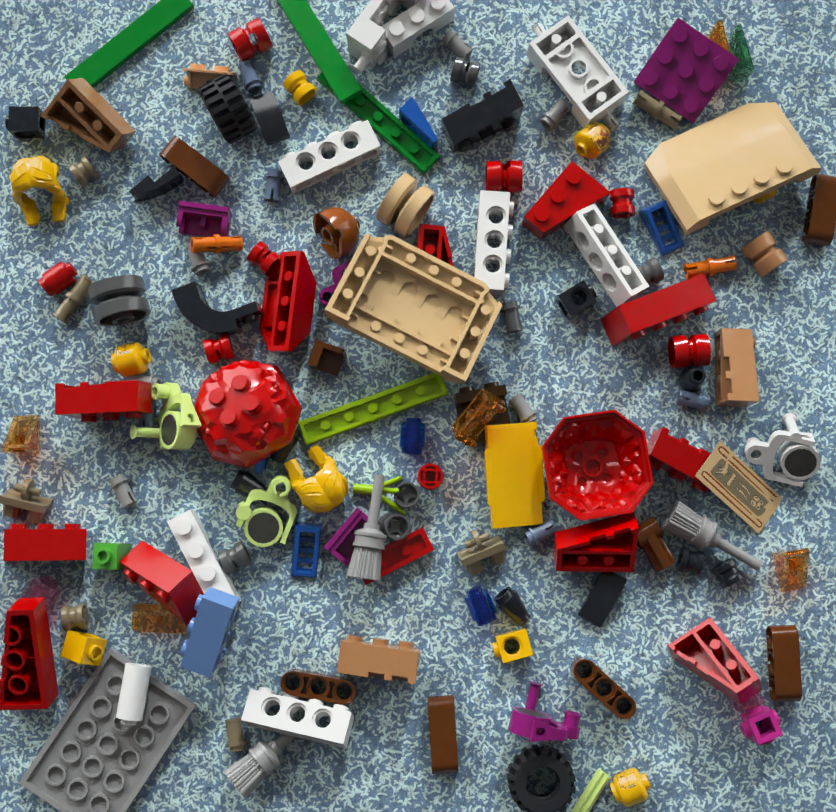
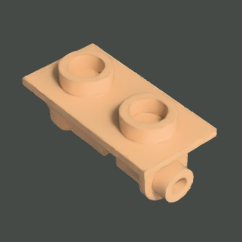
[183,63,236,89]

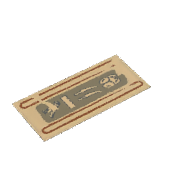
[695,440,782,534]

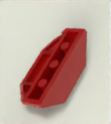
[259,251,317,352]

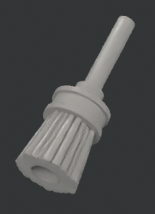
[346,474,387,581]
[661,500,762,570]
[224,715,305,798]

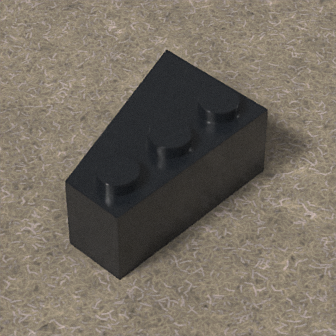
[441,79,524,153]

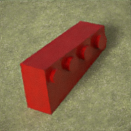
[600,273,716,346]
[0,597,59,710]

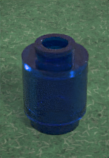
[399,418,426,455]
[464,585,497,626]

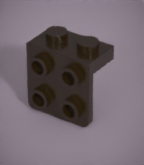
[454,382,510,446]

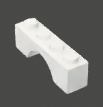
[167,510,242,602]

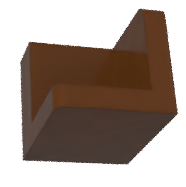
[307,340,345,376]

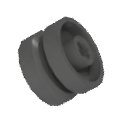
[87,275,151,327]

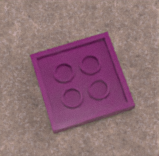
[634,18,739,123]

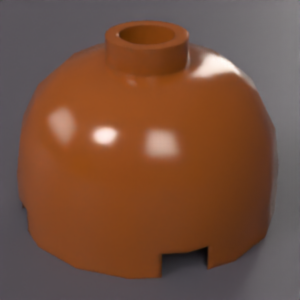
[313,207,360,259]

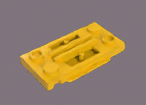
[484,422,545,529]

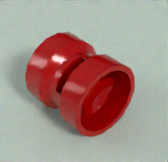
[609,188,635,218]
[246,241,279,276]
[203,333,235,364]
[418,463,443,490]

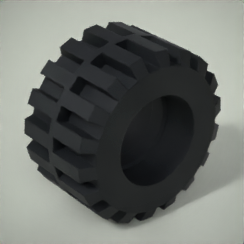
[199,73,257,144]
[507,744,576,812]

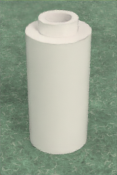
[116,663,152,726]

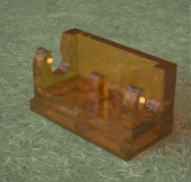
[452,388,506,448]
[132,603,188,634]

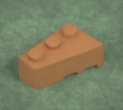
[41,78,136,152]
[715,328,759,407]
[337,635,419,684]

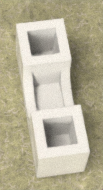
[381,0,455,58]

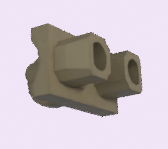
[0,479,54,524]
[457,529,506,576]

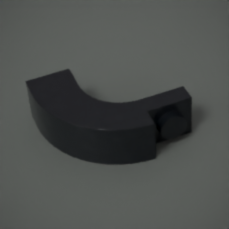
[171,281,263,335]

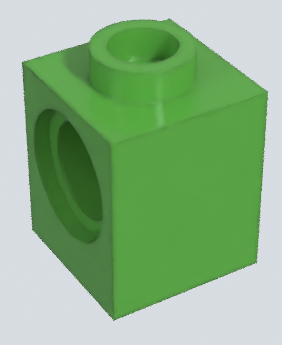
[92,543,132,570]

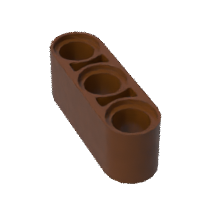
[159,135,230,198]
[802,174,836,247]
[766,625,802,702]
[570,657,636,719]
[281,669,357,704]
[427,695,458,774]

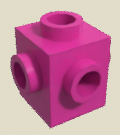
[740,704,783,745]

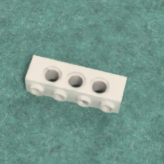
[278,120,381,194]
[474,190,514,295]
[564,203,649,307]
[241,687,354,749]

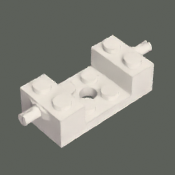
[346,0,422,74]
[526,15,629,131]

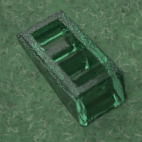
[729,25,754,83]

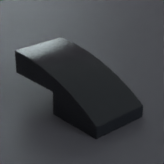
[250,91,290,146]
[129,166,184,202]
[578,572,627,628]

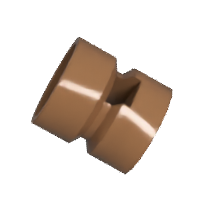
[741,231,788,278]

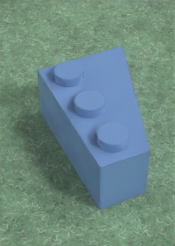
[180,587,240,678]

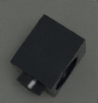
[5,106,46,139]
[555,280,597,321]

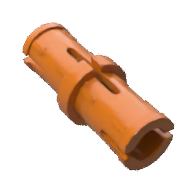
[190,234,243,254]
[683,255,737,279]

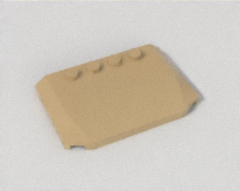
[644,102,822,235]
[324,234,502,384]

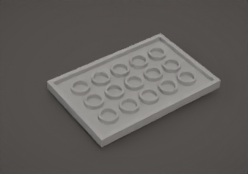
[19,647,197,812]

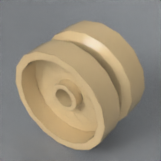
[376,173,436,238]

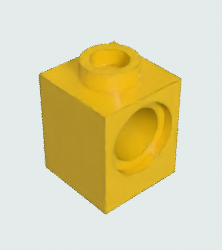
[492,628,533,663]
[60,630,108,666]

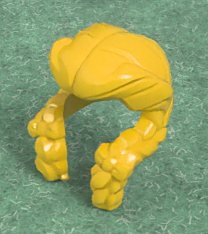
[9,156,70,226]
[284,445,349,513]

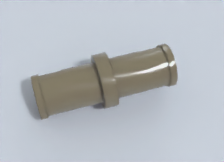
[632,90,682,130]
[52,274,94,324]

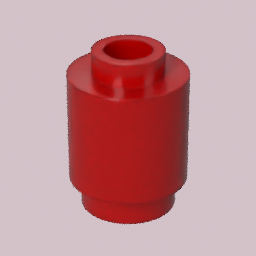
[38,261,78,296]

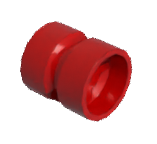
[227,18,273,62]
[485,160,523,193]
[668,334,711,368]

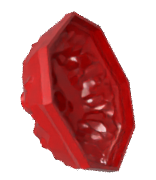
[193,359,302,468]
[541,410,654,521]

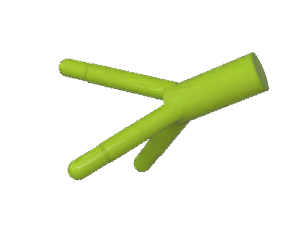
[353,476,406,515]

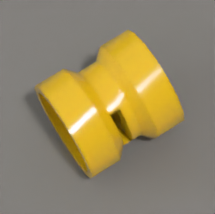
[283,70,317,106]

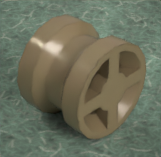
[68,156,100,187]
[61,603,89,631]

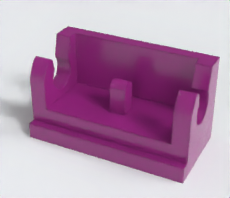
[176,201,232,237]
[324,508,368,565]

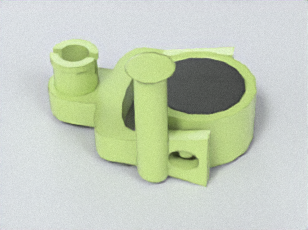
[129,382,202,450]
[236,475,297,547]

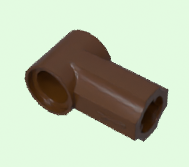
[637,517,676,572]

